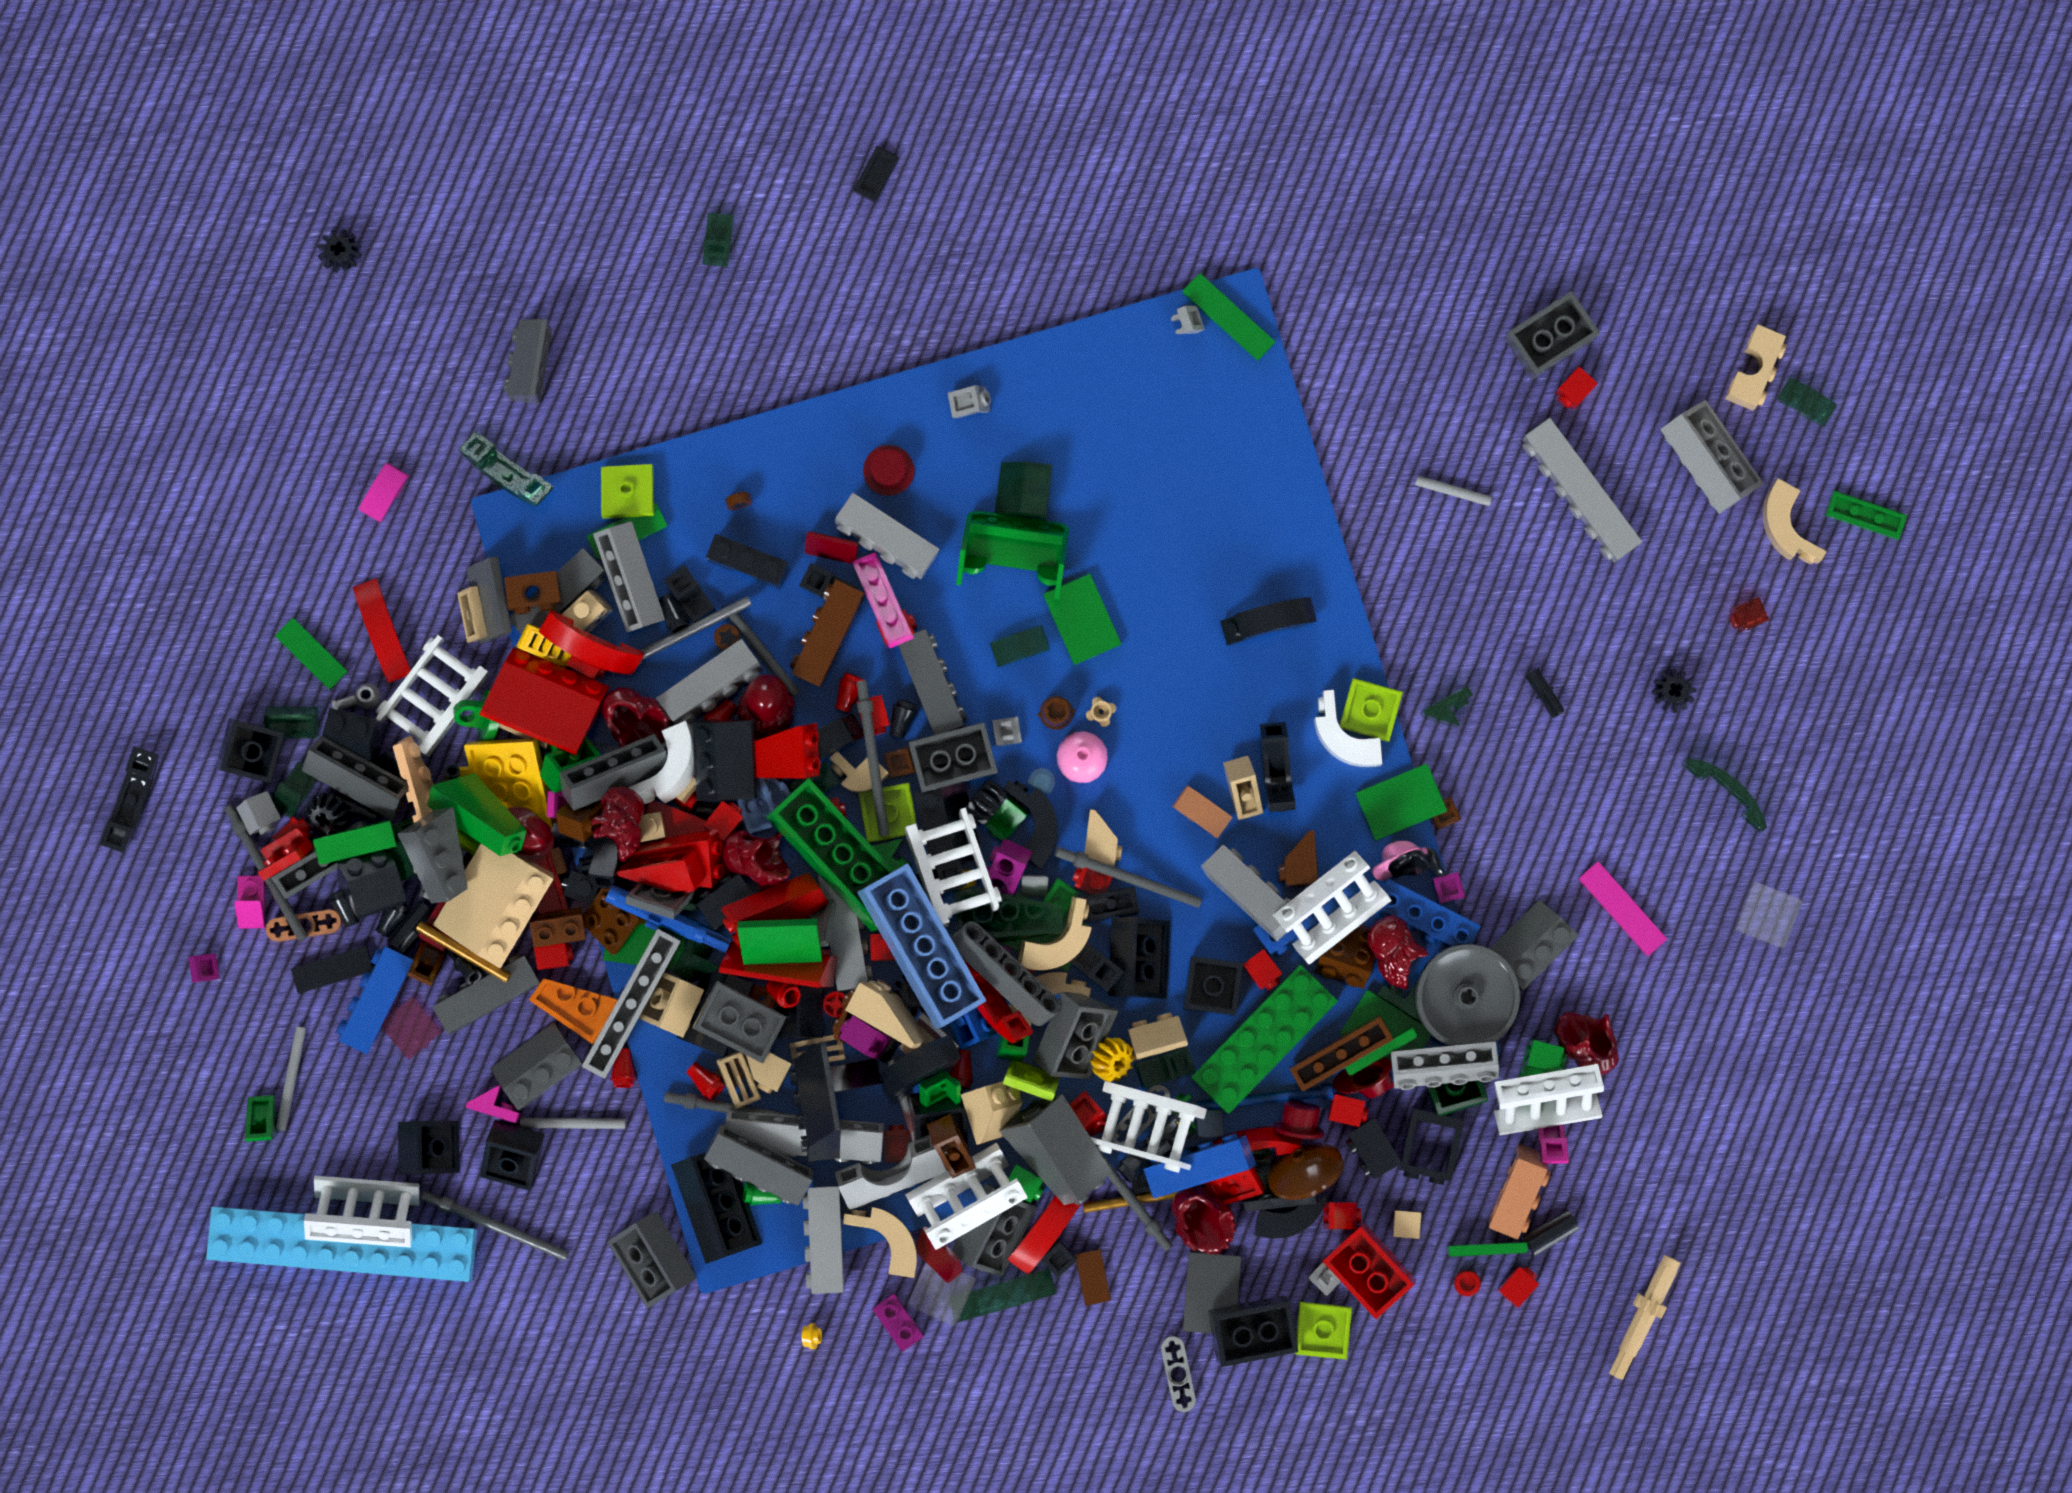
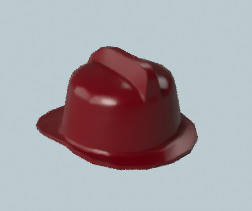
[508,806,554,860]
[1333,1057,1394,1098]

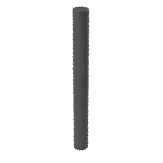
[729,613,800,697]

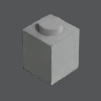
[236,791,281,835]

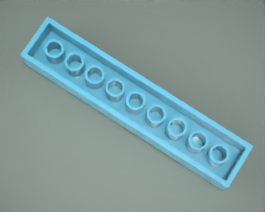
[206,1207,477,1282]

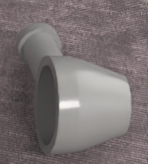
[331,683,381,710]

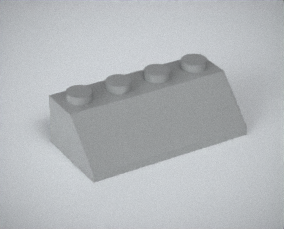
[1660,400,1764,514]

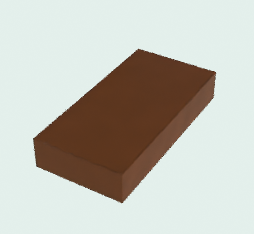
[1075,1249,1111,1306]

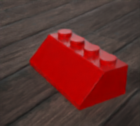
[719,941,838,988]

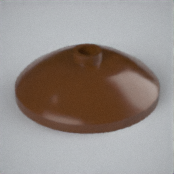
[1268,1142,1344,1200]

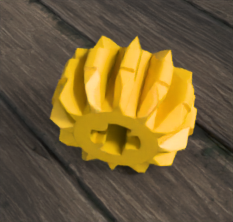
[1090,1037,1135,1082]

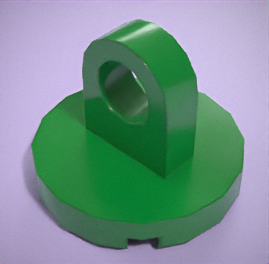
[453,690,499,741]

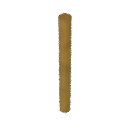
[416,921,511,983]
[1083,1191,1179,1213]

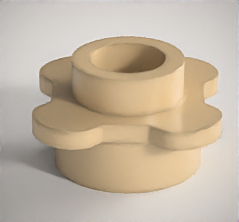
[1086,697,1116,727]

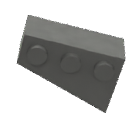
[398,807,468,903]

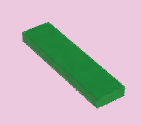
[1182,273,1275,362]

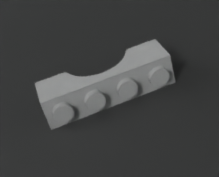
[835,1135,947,1210]

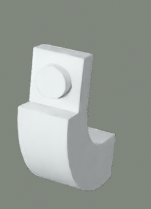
[1314,690,1382,767]
[628,721,695,804]

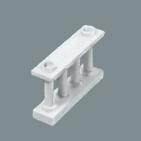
[376,635,490,757]
[904,808,1002,927]
[1272,851,1391,964]
[1494,1064,1604,1135]
[1090,1081,1207,1173]
[905,1143,1028,1250]
[304,1176,420,1247]

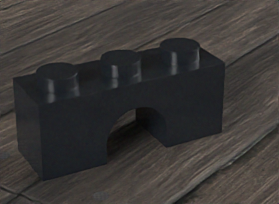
[706,534,789,590]

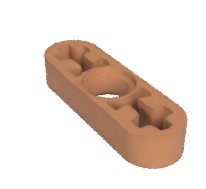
[266,910,343,942]

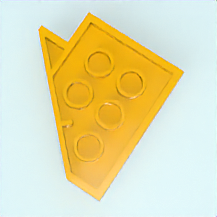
[459,738,557,829]

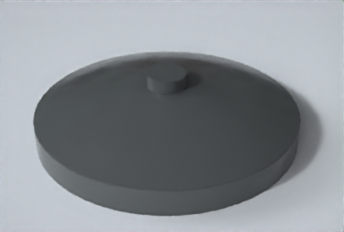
[1415,944,1520,1046]

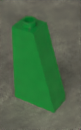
[427,773,527,857]

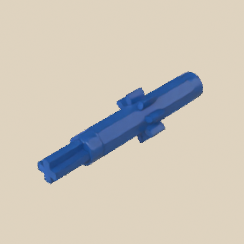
[605,884,732,953]

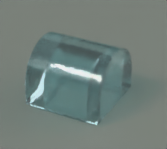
[1027,768,1055,796]

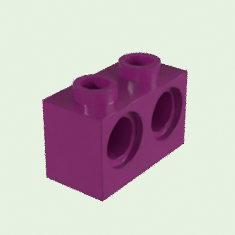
[980,838,1033,904]
[839,1016,891,1060]
[872,1293,924,1352]

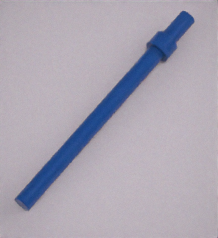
[1197,1083,1354,1110]

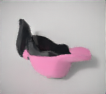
[1372,841,1446,881]

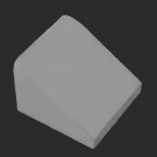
[1021,875,1048,897]

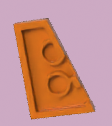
[529,978,617,1044]

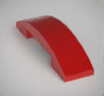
[352,578,411,684]
[539,610,644,675]
[962,958,1033,1043]
[1213,1127,1303,1156]
[1007,1194,1081,1275]

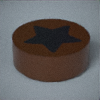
[725,492,752,510]
[714,624,740,651]

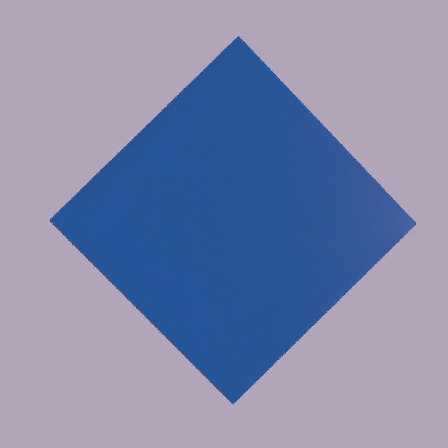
[471,268,1500,1294]

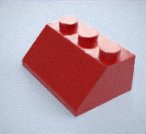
[1322,1222,1417,1319]

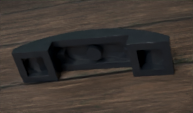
[99,746,159,853]

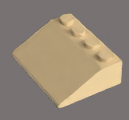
[433,844,554,968]

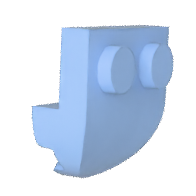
[733,778,790,834]

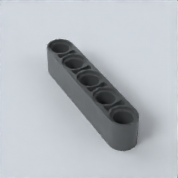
[951,921,1061,1026]

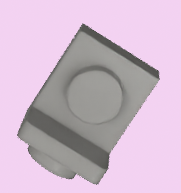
[948,385,991,418]

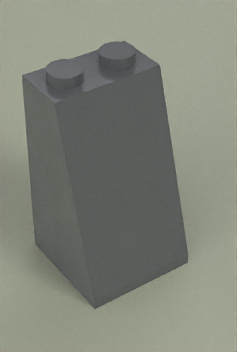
[1000,1094,1112,1205]

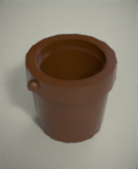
[1037,696,1075,730]

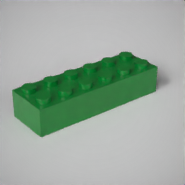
[766,778,894,932]
[1190,964,1338,1114]

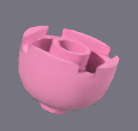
[1056,731,1108,783]

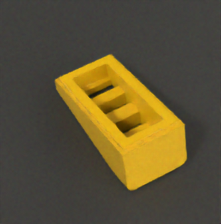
[516,623,571,667]

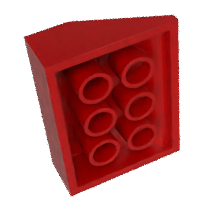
[479,647,610,755]

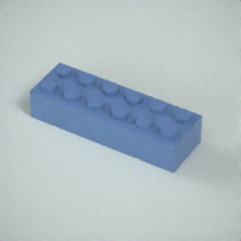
[857,863,986,1029]

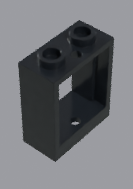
[1398,1108,1464,1185]

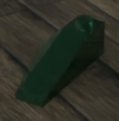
[955,888,1064,943]

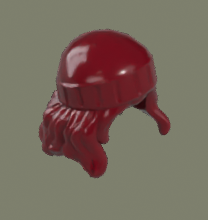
[737,674,795,741]
[601,687,672,748]
[591,786,645,862]
[722,830,791,886]
[1367,915,1428,989]
[1553,1012,1619,1076]
[1172,1185,1236,1255]

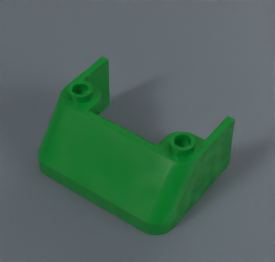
[956,511,1069,600]

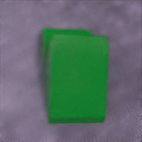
[872,839,915,873]
[245,1095,277,1142]

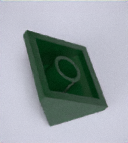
[1427,1080,1489,1116]

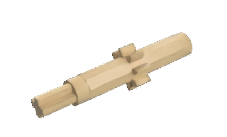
[1609,1255,1681,1380]

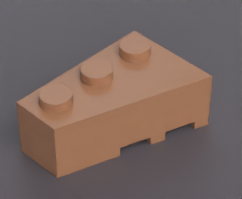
[1489,1143,1551,1239]

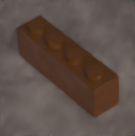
[790,580,865,688]
[1289,1014,1394,1092]

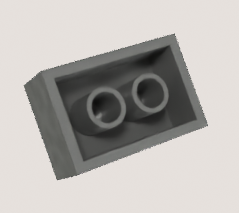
[1504,291,1600,381]

